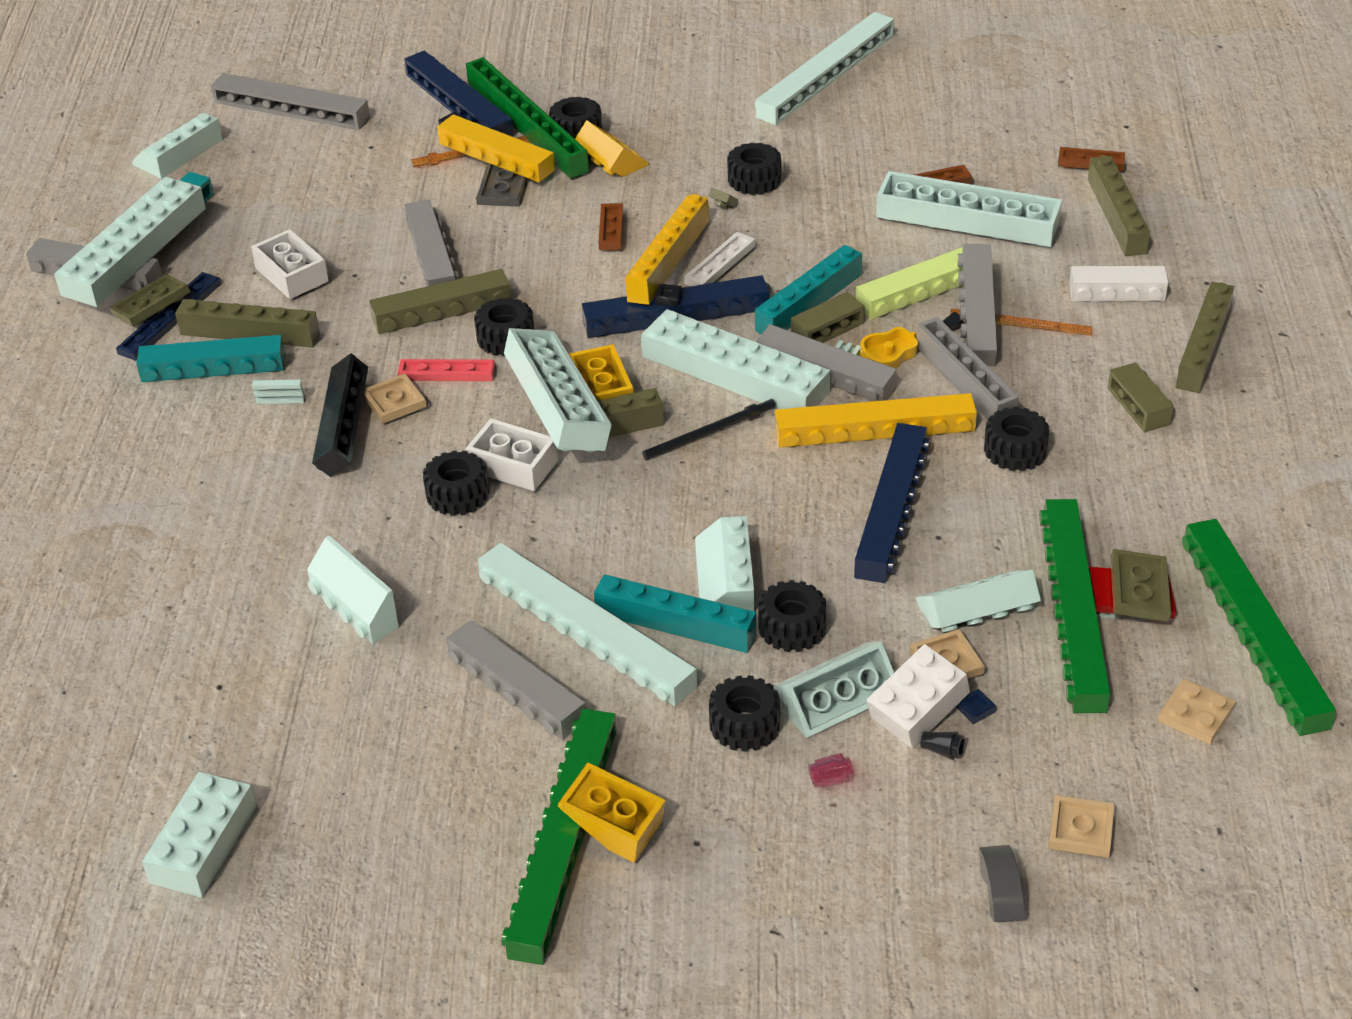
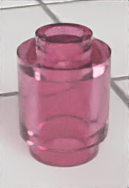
[808,753,853,788]

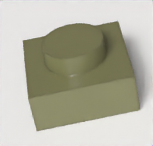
[708,188,738,208]

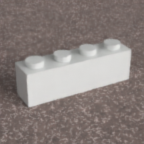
[1069,266,1168,302]

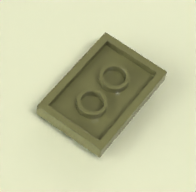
[109,274,190,326]
[1111,549,1171,622]

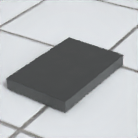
[476,163,528,207]

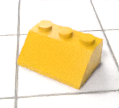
[575,120,649,177]

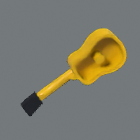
[859,312,963,369]

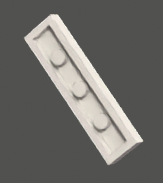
[684,232,755,286]

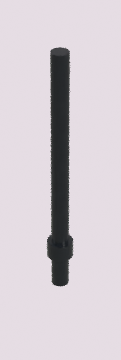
[642,399,776,460]

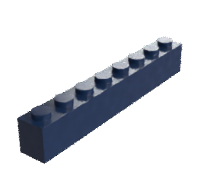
[404,50,514,137]
[581,275,769,338]
[854,423,930,583]

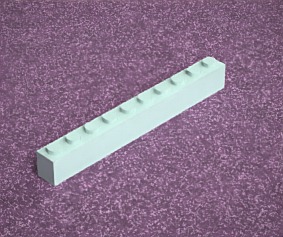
[755,12,894,125]
[478,542,697,706]

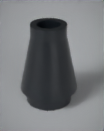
[920,731,965,760]

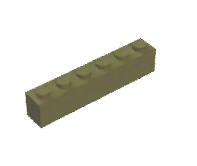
[1088,156,1150,256]
[369,269,511,334]
[1176,281,1235,393]
[175,299,320,348]

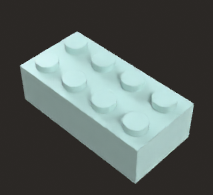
[142,772,257,898]

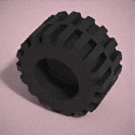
[549,97,602,139]
[727,142,781,195]
[474,298,535,356]
[984,407,1049,471]
[423,450,489,516]
[758,580,827,652]
[709,675,780,751]

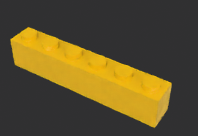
[437,115,555,183]

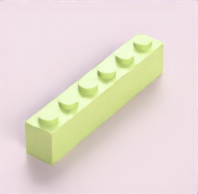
[856,247,963,320]

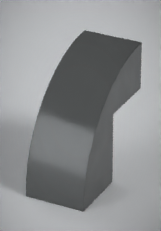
[979,845,1025,922]

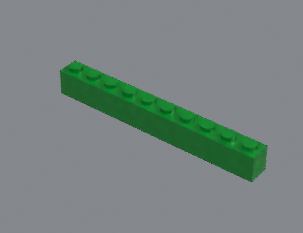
[466,57,589,179]
[1039,499,1110,713]
[1182,519,1337,736]
[502,708,617,965]

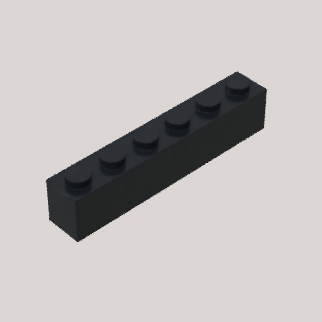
[312,353,369,477]

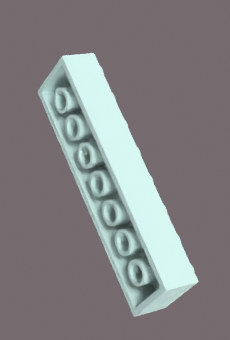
[876,171,1062,247]
[54,177,206,307]
[641,309,830,409]
[504,328,612,452]

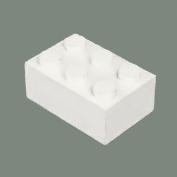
[251,229,329,299]
[466,418,558,492]
[866,644,970,749]

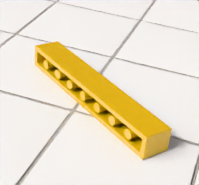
[625,194,710,305]
[775,393,977,448]

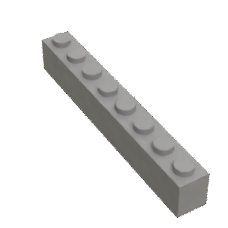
[211,73,370,130]

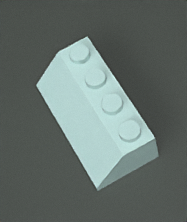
[132,113,223,179]
[695,516,754,611]
[307,535,399,644]
[916,569,1041,632]
[774,641,894,738]

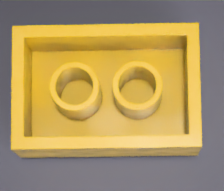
[569,344,634,400]

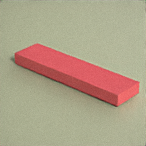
[397,359,495,381]

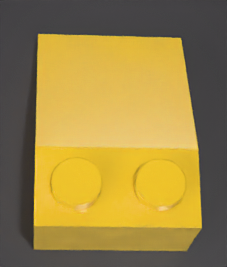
[558,763,666,863]

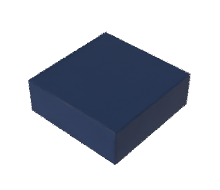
[956,689,996,725]

